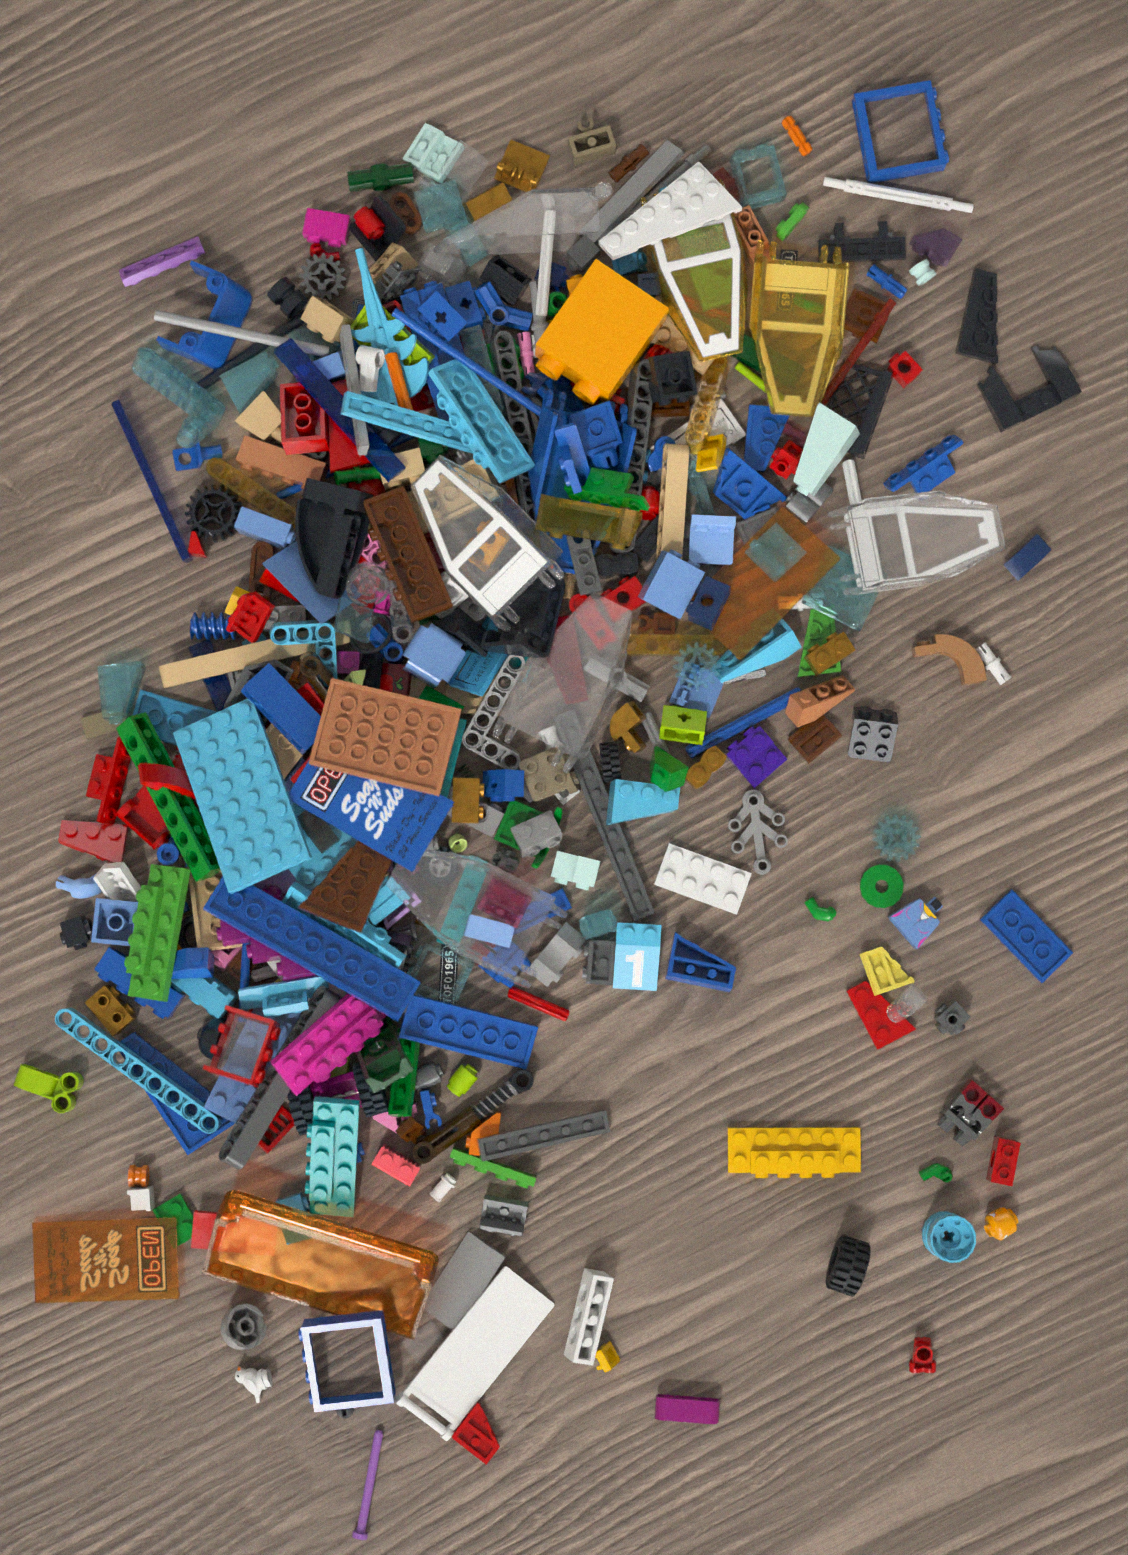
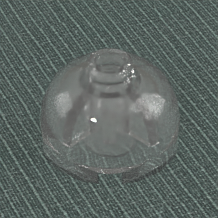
[346,562,390,606]

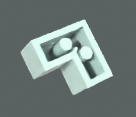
[551,851,600,891]

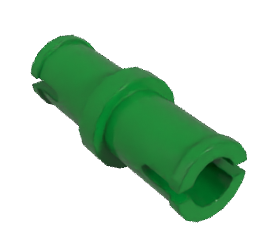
[334,465,380,485]

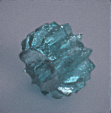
[579,910,617,939]

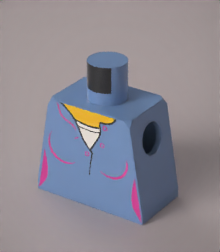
[888,897,943,949]

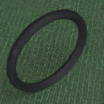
[350,612,394,654]

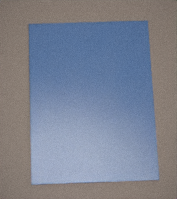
[262,541,362,624]

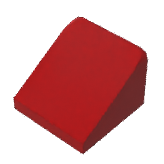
[188,531,207,558]

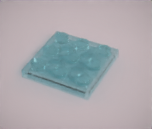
[801,545,887,632]

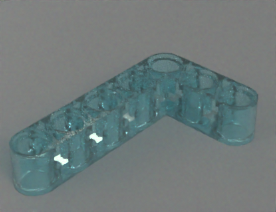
[131,347,225,448]

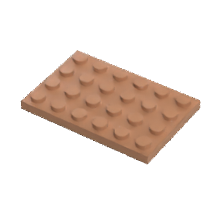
[308,678,462,797]

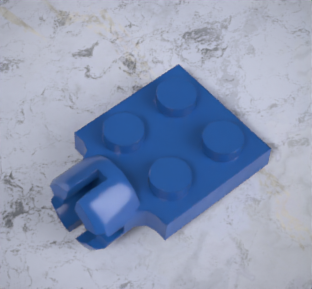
[567,400,623,470]

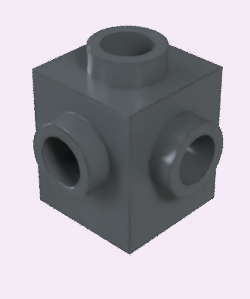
[933,1000,971,1035]

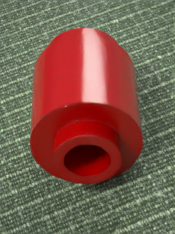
[353,206,385,240]

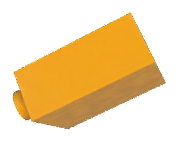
[535,259,669,405]

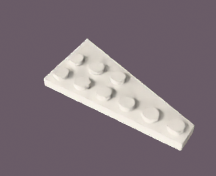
[598,161,742,260]

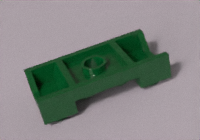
[356,1016,414,1093]

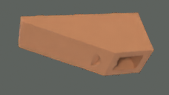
[785,675,855,727]

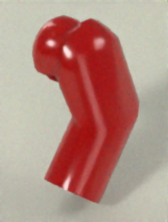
[309,243,341,263]

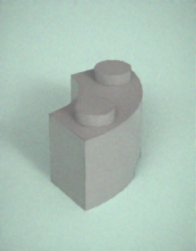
[527,922,586,987]

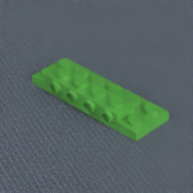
[124,864,191,1002]

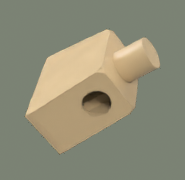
[235,391,282,445]

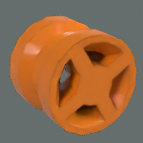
[128,1165,149,1187]

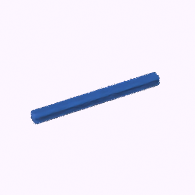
[685,687,801,758]

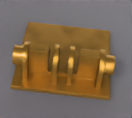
[494,139,550,195]

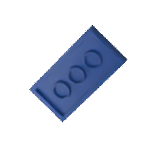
[980,889,1073,983]

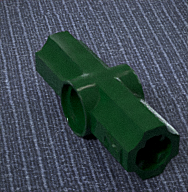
[347,163,414,192]

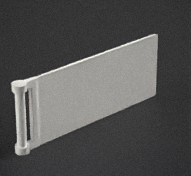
[395,1266,554,1441]

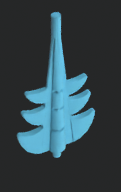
[351,248,429,406]

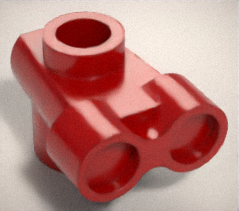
[909,1337,936,1373]

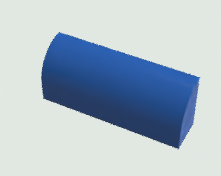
[241,663,321,755]

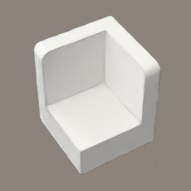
[127,1186,155,1211]

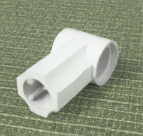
[356,345,385,392]

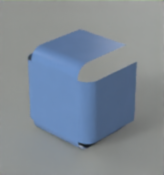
[401,623,466,688]

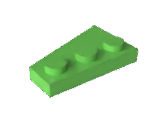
[797,606,841,677]

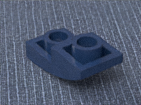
[1003,533,1052,581]

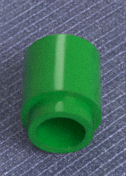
[547,292,567,317]

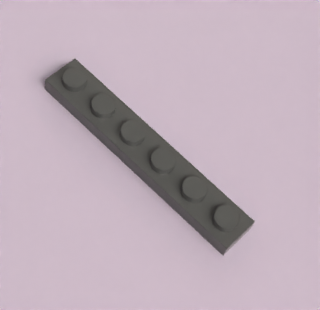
[477,1110,610,1161]

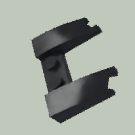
[977,346,1082,433]

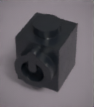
[60,916,93,951]

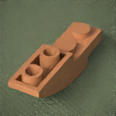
[731,205,778,295]

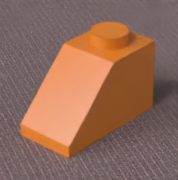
[465,1111,501,1156]

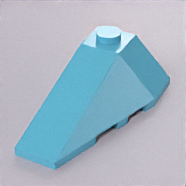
[710,608,802,683]

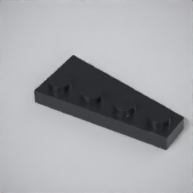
[955,268,998,365]

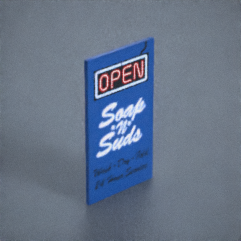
[288,759,454,872]

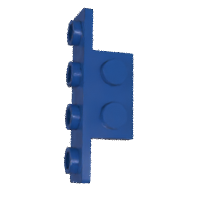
[554,422,590,494]
[883,435,964,497]

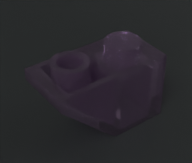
[909,228,963,267]

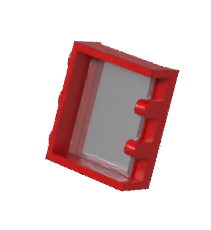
[203,1005,281,1088]

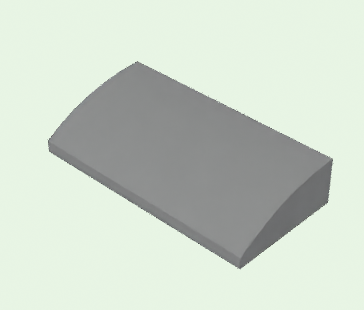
[421,1231,506,1330]

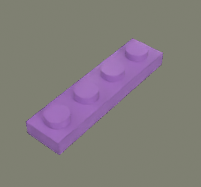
[119,236,205,287]

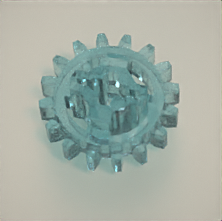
[673,642,721,691]
[872,814,921,862]

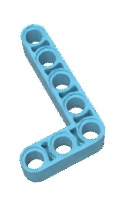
[269,620,337,689]

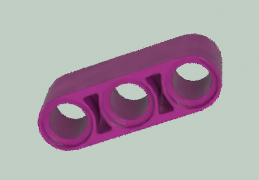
[654,1394,720,1424]

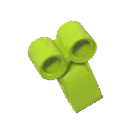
[13,1064,84,1114]

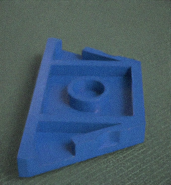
[713,447,787,519]

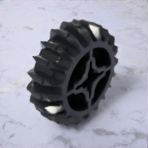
[185,484,243,543]

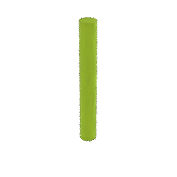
[735,362,784,401]

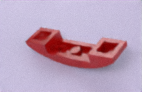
[138,763,199,807]

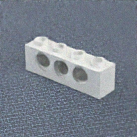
[564,1268,614,1366]

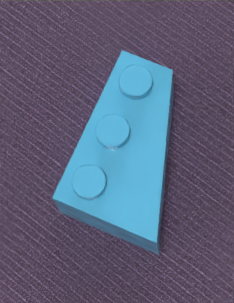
[606,779,680,825]
[171,976,239,1019]

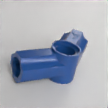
[474,281,533,331]

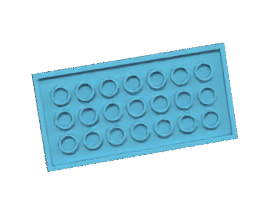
[173,698,312,894]

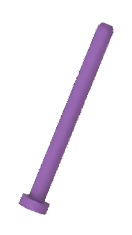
[352,1430,383,1540]

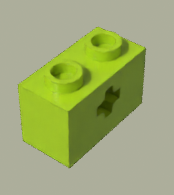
[659,705,707,745]

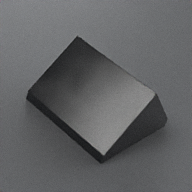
[434,608,488,658]

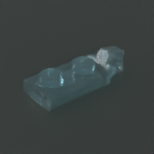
[688,459,716,516]

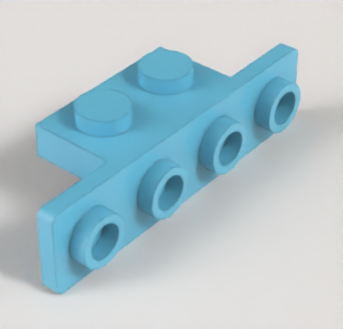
[238,975,329,1017]

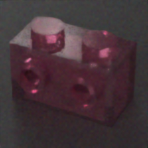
[477,878,532,929]

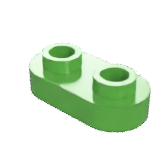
[775,202,810,241]

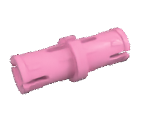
[517,332,535,378]

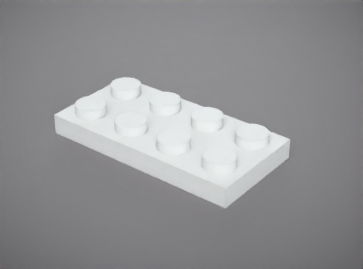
[654,843,752,915]

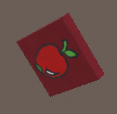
[379,663,412,696]

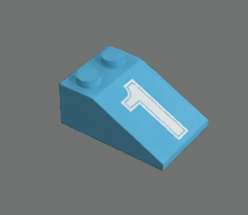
[613,922,661,991]

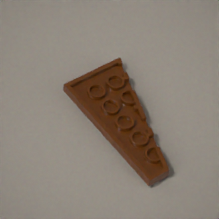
[298,841,392,933]

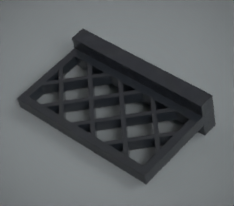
[826,360,893,459]

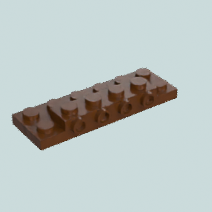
[363,486,453,623]

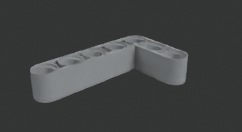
[462,655,525,770]

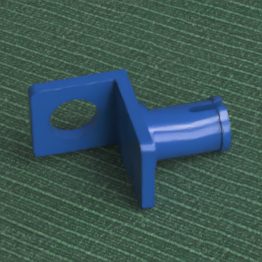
[172,441,223,471]

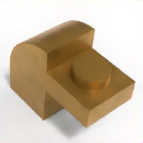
[610,701,647,753]

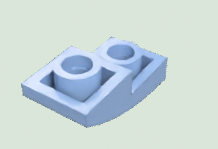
[463,914,515,948]

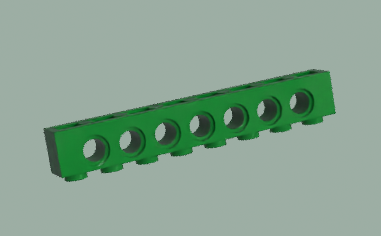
[116,712,221,882]

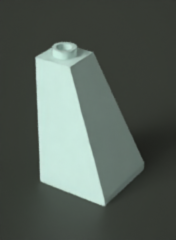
[793,403,860,496]

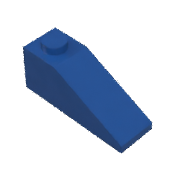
[172,947,214,979]

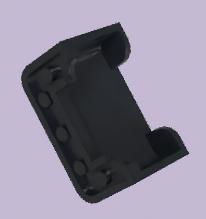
[480,565,565,658]

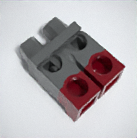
[937,1078,1004,1147]

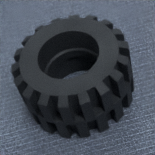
[826,1234,871,1297]

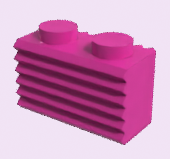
[302,208,351,248]

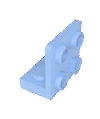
[689,515,736,565]

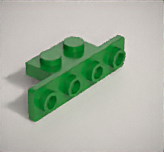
[564,467,650,511]

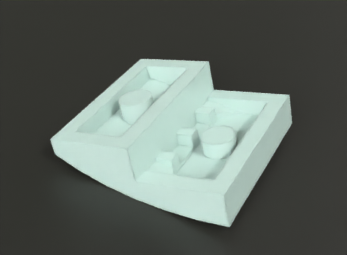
[403,123,464,184]

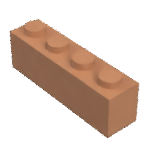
[235,435,329,490]

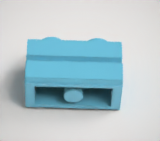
[368,876,412,925]

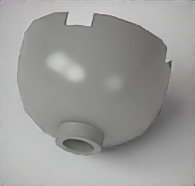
[220,1304,267,1350]

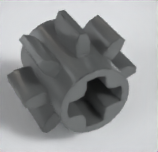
[492,848,519,877]

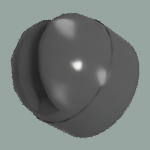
[336,1408,354,1419]

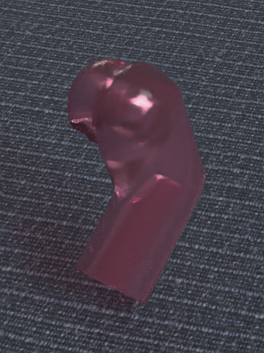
[782,423,806,449]

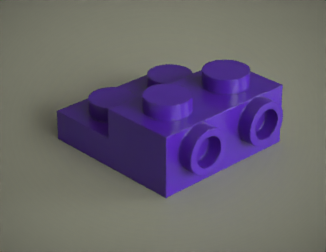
[726,726,787,788]

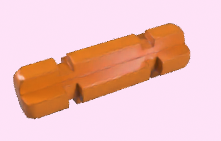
[782,115,812,156]

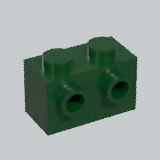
[418,438,448,467]

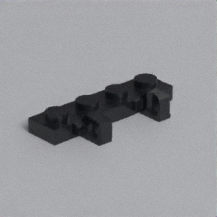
[818,221,906,263]

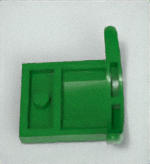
[494,801,562,868]

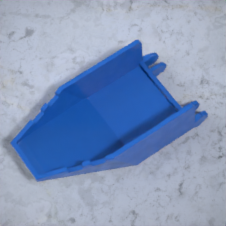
[528,389,637,574]

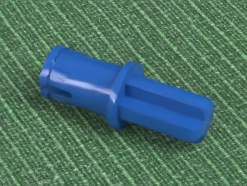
[866,264,908,299]

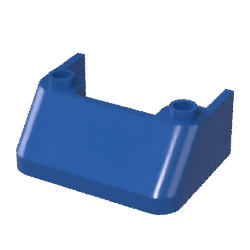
[157,260,253,370]

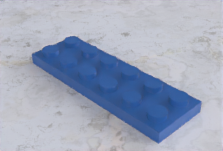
[398,994,538,1069]

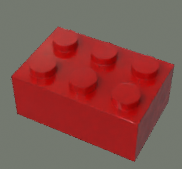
[280,380,329,455]

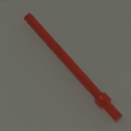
[813,298,897,409]

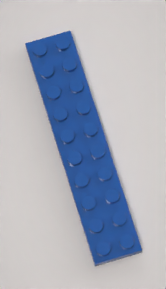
[203,877,421,1022]

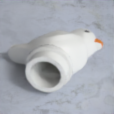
[235,1366,273,1403]

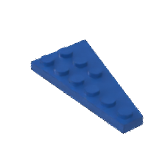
[119,1032,235,1155]

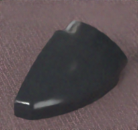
[295,478,373,599]

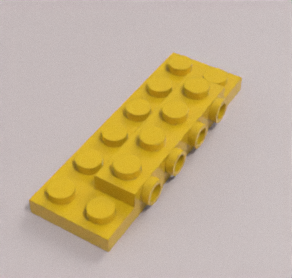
[727,1127,861,1178]

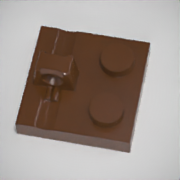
[837,288,894,344]

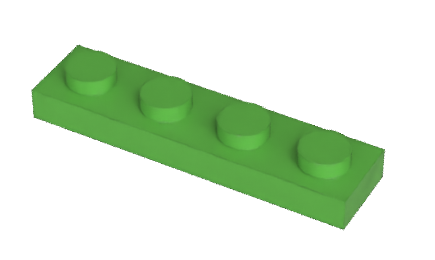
[450,1147,537,1188]

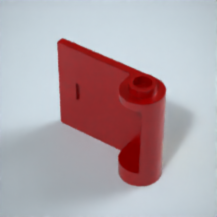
[116,786,171,850]

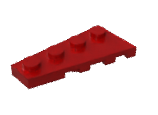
[328,379,373,473]

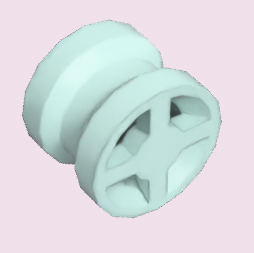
[909,259,937,286]

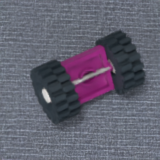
[287,1062,389,1136]

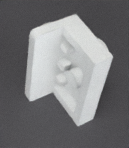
[94,862,141,901]

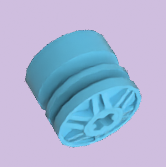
[922,1211,976,1263]

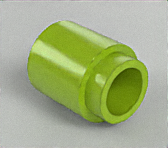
[446,1064,478,1097]

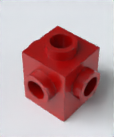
[769,439,803,480]

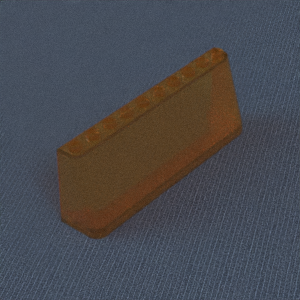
[202,1190,439,1340]

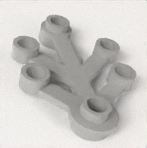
[728,790,788,875]

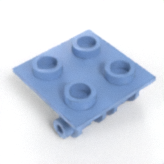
[669,662,724,718]

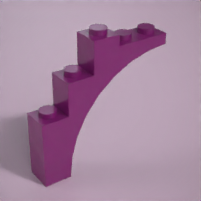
[216,876,316,981]

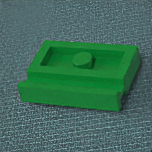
[152,1193,194,1248]

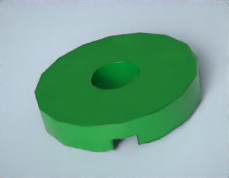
[859,865,904,908]

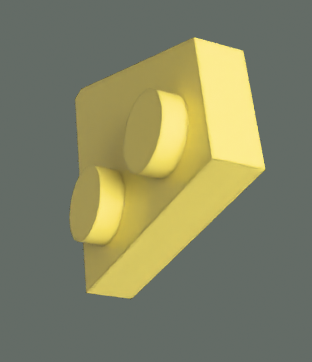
[860,947,915,996]

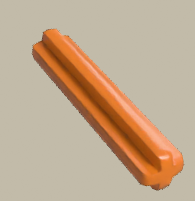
[385,352,413,411]

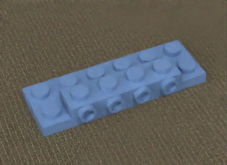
[203,1007,301,1123]

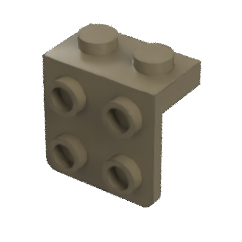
[519,746,579,802]

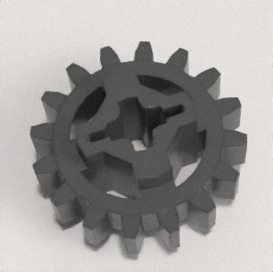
[299,253,346,300]

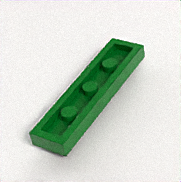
[388,1028,420,1117]

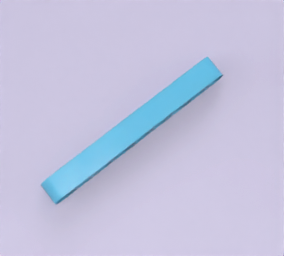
[55,1008,222,1133]

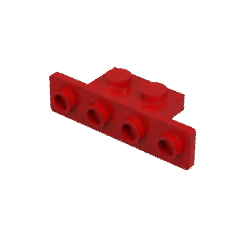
[86,737,131,824]

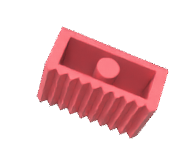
[371,1144,421,1187]

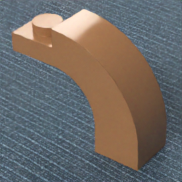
[912,634,987,685]

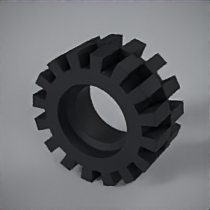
[599,741,622,782]

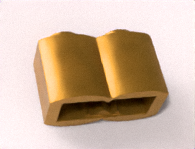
[685,746,727,789]

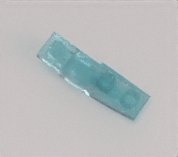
[460,325,504,411]

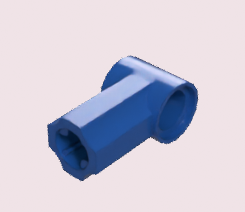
[365,623,405,664]

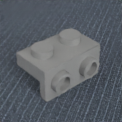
[511,810,562,858]

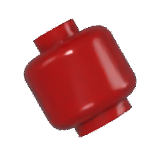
[639,486,660,520]

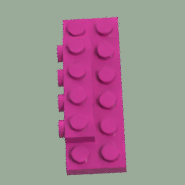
[270,993,387,1096]

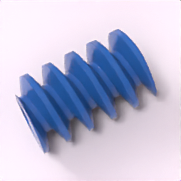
[190,612,237,640]

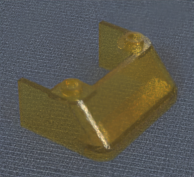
[535,494,643,550]

